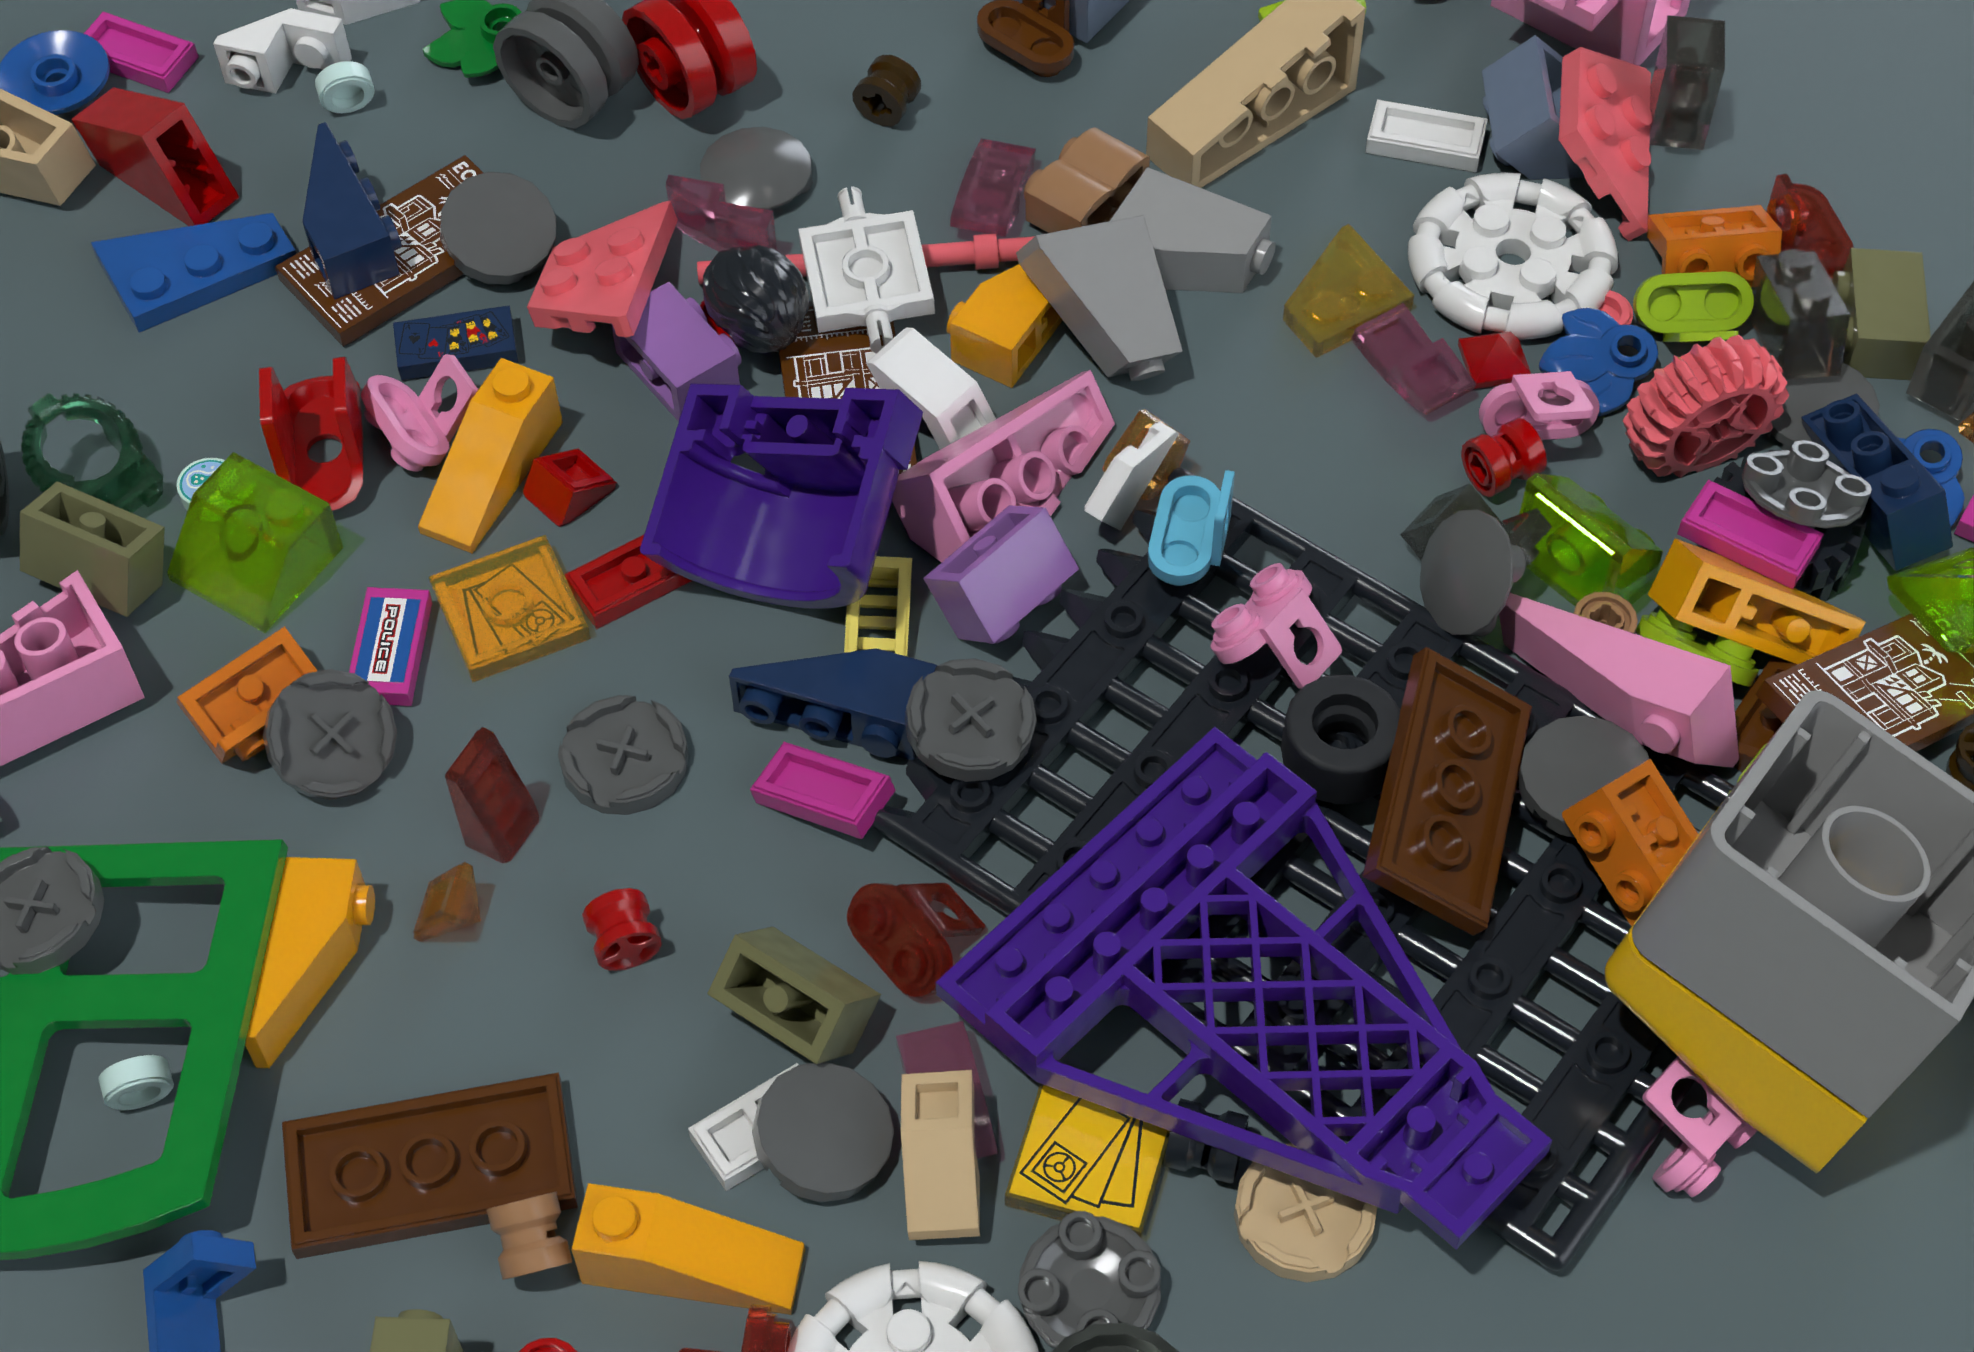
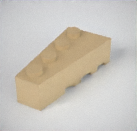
[1146,0,1366,188]
[0,88,96,206]

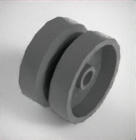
[493,0,639,129]

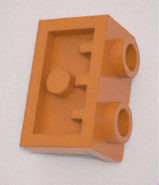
[1647,205,1782,287]
[1562,759,1698,926]

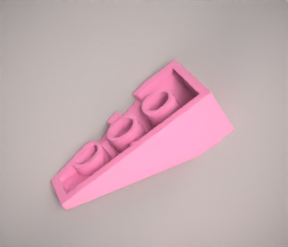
[892,370,1115,563]
[1499,593,1739,768]

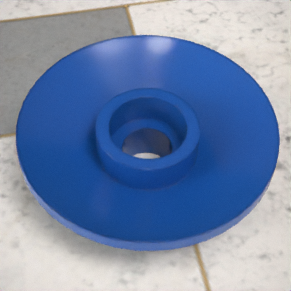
[0,30,110,115]

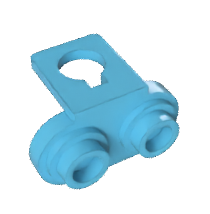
[1148,470,1235,586]

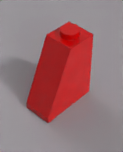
[71,87,239,226]

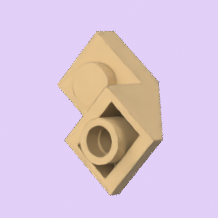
[901,1070,980,1240]

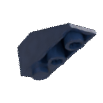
[302,122,402,300]
[1801,393,1953,571]
[729,648,937,760]

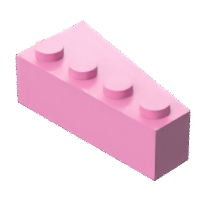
[0,570,145,766]

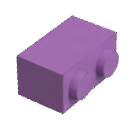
[611,282,741,422]
[923,505,1079,644]

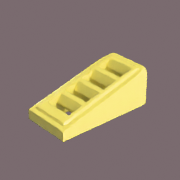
[844,556,912,656]

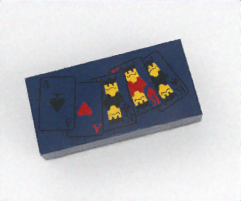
[393,305,518,380]

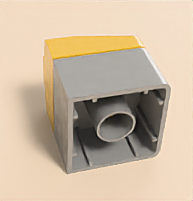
[1605,690,1974,1173]

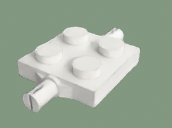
[798,187,935,353]

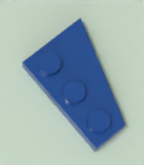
[91,213,296,333]

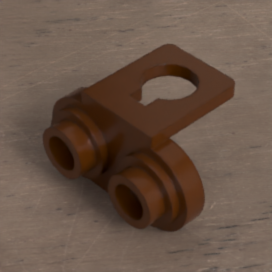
[977,0,1074,77]

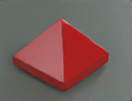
[1458,331,1531,389]

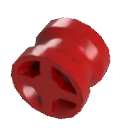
[582,888,662,971]

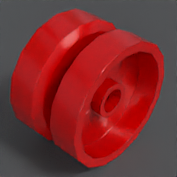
[621,0,757,120]

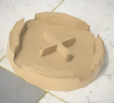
[1234,1143,1377,1283]

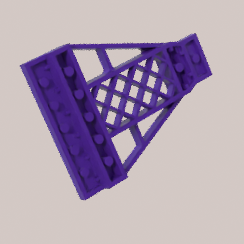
[936,727,1552,1250]

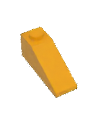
[947,264,1063,388]
[418,358,563,554]
[1647,538,1866,664]
[245,857,375,1069]
[571,1183,805,1315]

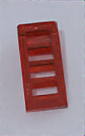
[445,727,539,863]

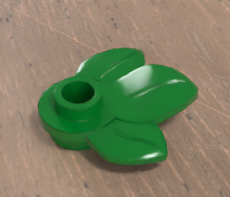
[422,0,522,78]

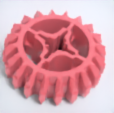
[1622,335,1789,478]

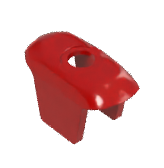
[259,357,363,513]

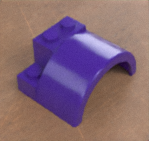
[640,383,923,609]

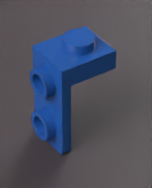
[143,1230,256,1352]

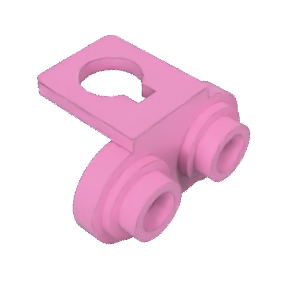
[361,354,478,472]
[1479,371,1600,440]
[1211,563,1342,689]
[1642,1056,1757,1198]

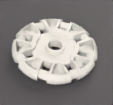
[1408,173,1618,340]
[787,1261,1039,1352]

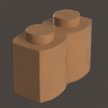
[1024,127,1150,233]

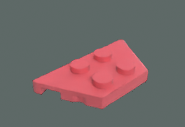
[1559,47,1652,241]
[527,200,678,337]

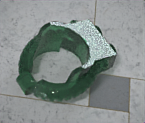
[21,393,163,513]

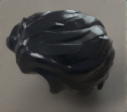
[703,245,810,353]

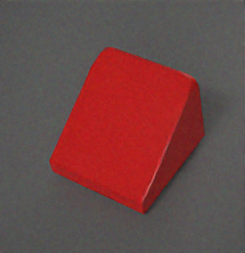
[523,448,617,526]

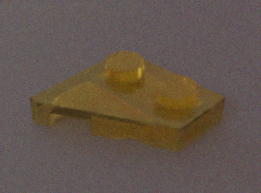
[1283,224,1414,358]

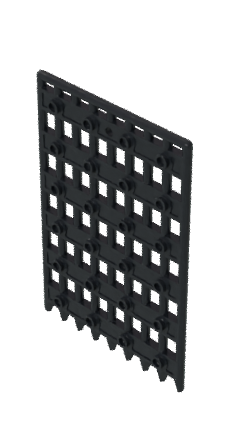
[871,468,1735,1271]

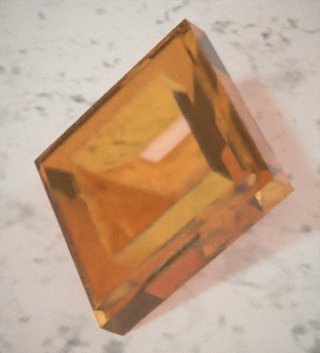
[413,862,481,942]

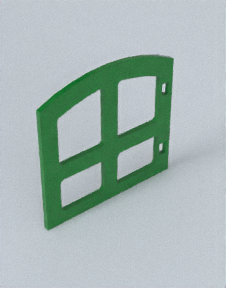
[0,839,288,1260]

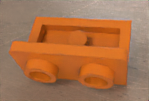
[176,626,318,764]

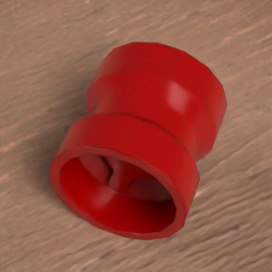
[1461,418,1547,497]

